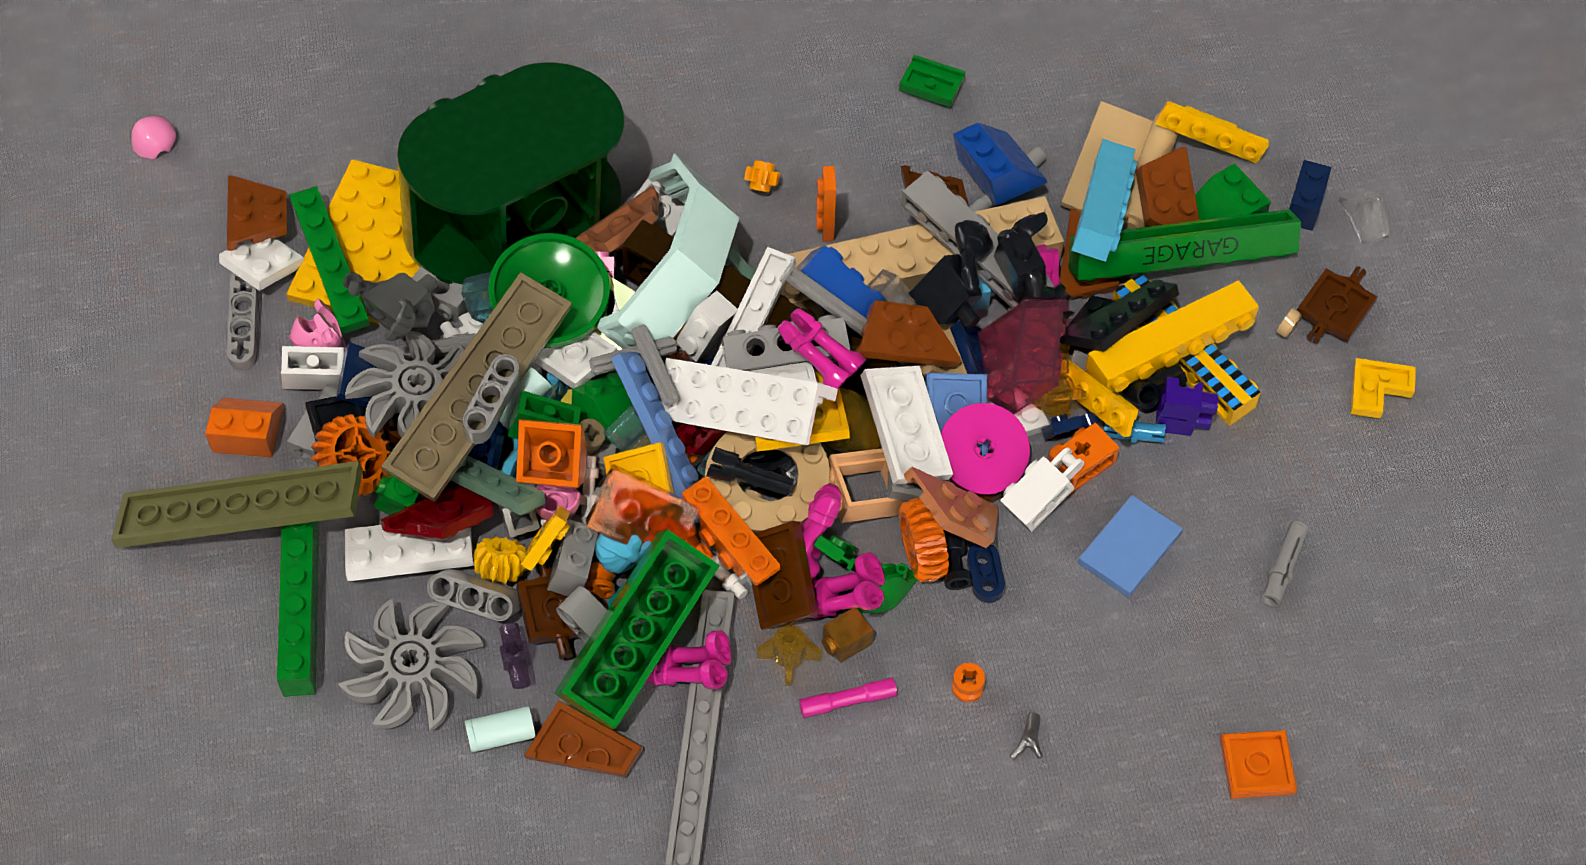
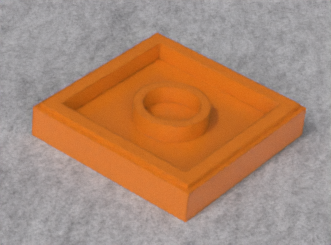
[1220,730,1297,799]

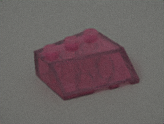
[978,299,1069,414]

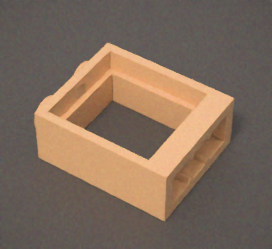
[828,448,908,523]

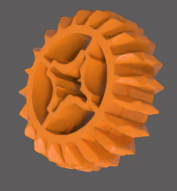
[310,414,391,497]
[898,498,949,582]

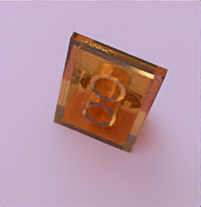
[586,464,700,544]

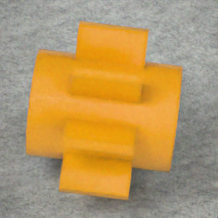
[744,160,780,192]

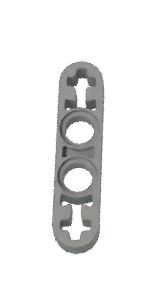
[227,273,259,371]

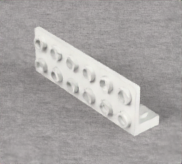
[659,358,838,445]

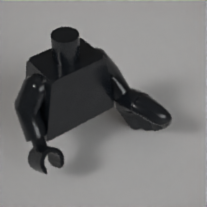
[994,212,1071,307]
[908,220,993,329]

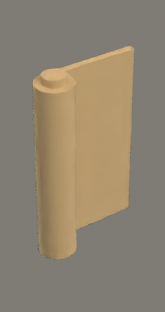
[1060,101,1179,230]

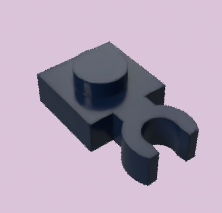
[1041,412,1099,441]

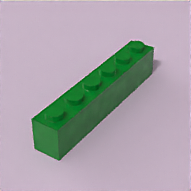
[277,521,319,697]

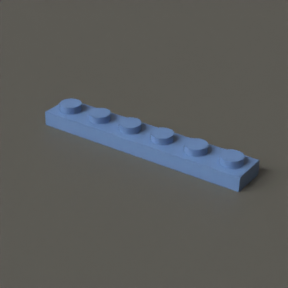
[611,352,700,524]

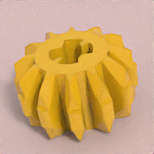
[473,535,526,584]

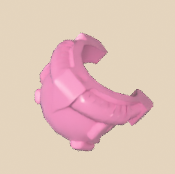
[289,299,346,350]

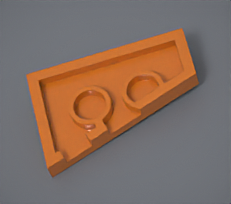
[816,166,836,242]

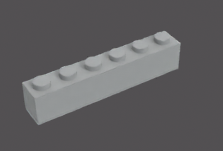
[900,170,1055,321]

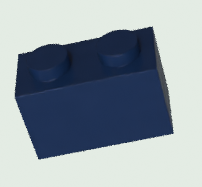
[1289,160,1332,231]

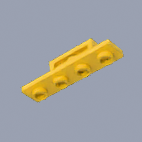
[1156,101,1269,163]
[1055,357,1139,437]

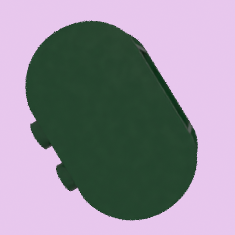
[397,62,624,288]

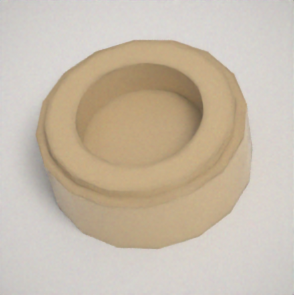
[1276,308,1302,338]

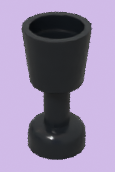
[943,530,972,590]

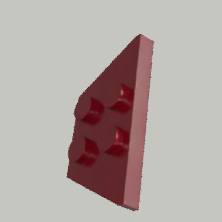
[381,484,494,539]

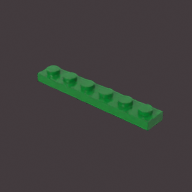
[289,186,370,334]

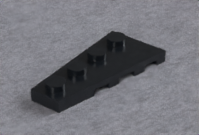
[1056,280,1180,352]

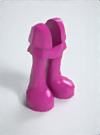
[777,308,867,389]
[801,484,841,579]
[808,552,885,618]
[646,630,731,690]

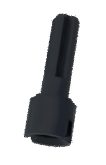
[706,447,795,496]

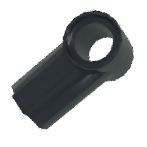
[1123,363,1187,409]

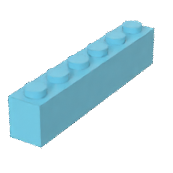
[1071,139,1138,262]

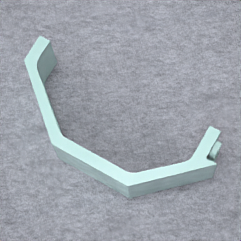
[597,153,739,349]

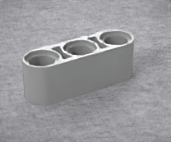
[462,354,520,444]
[427,569,521,621]
[556,586,607,644]

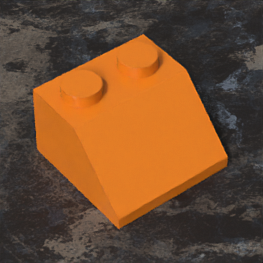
[205,398,284,457]
[516,419,587,488]

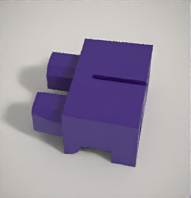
[1155,376,1218,436]

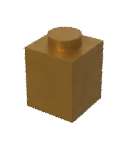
[821,608,873,663]

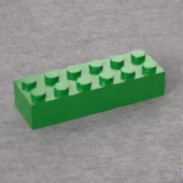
[554,529,720,729]

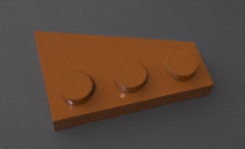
[524,700,643,778]

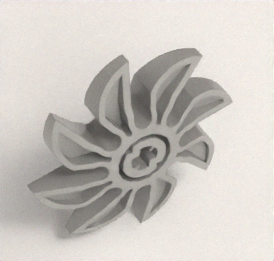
[345,331,464,438]
[338,599,484,732]

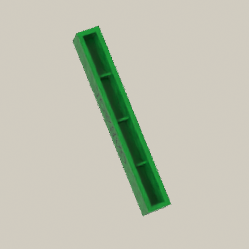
[1068,209,1301,282]

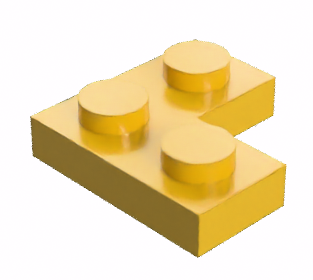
[1350,358,1416,418]
[521,505,570,571]

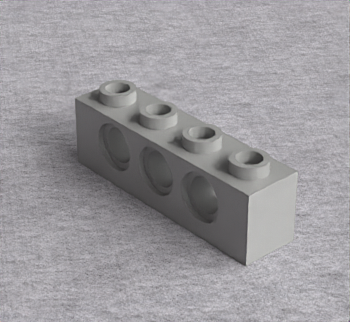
[722,315,851,372]

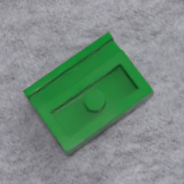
[899,55,966,108]
[813,534,859,572]

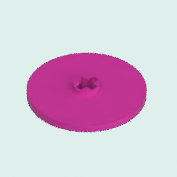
[941,403,1030,495]

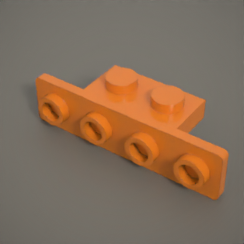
[682,477,780,585]

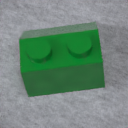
[1195,163,1271,220]
[572,371,645,443]

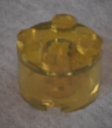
[825,388,881,453]

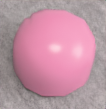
[131,116,176,159]
[535,484,580,521]

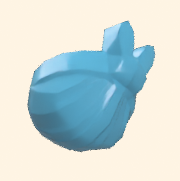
[595,532,651,574]

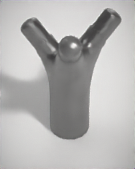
[1010,712,1043,760]

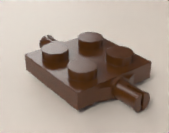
[1297,266,1378,343]
[516,557,579,660]

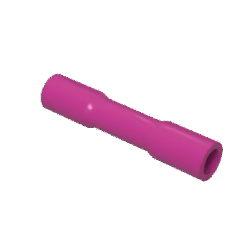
[799,677,897,718]

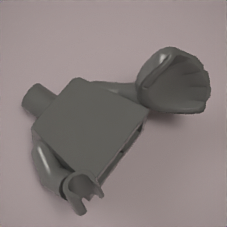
[343,273,439,342]

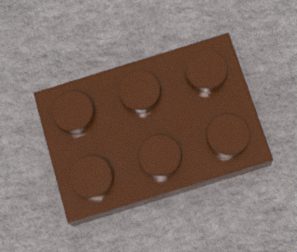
[751,521,819,629]

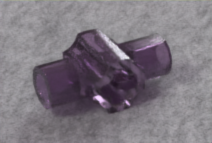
[499,623,532,689]

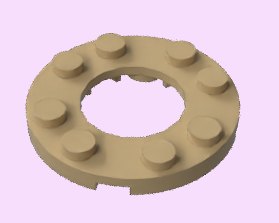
[705,431,830,533]

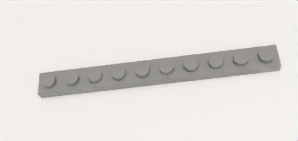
[665,590,735,865]

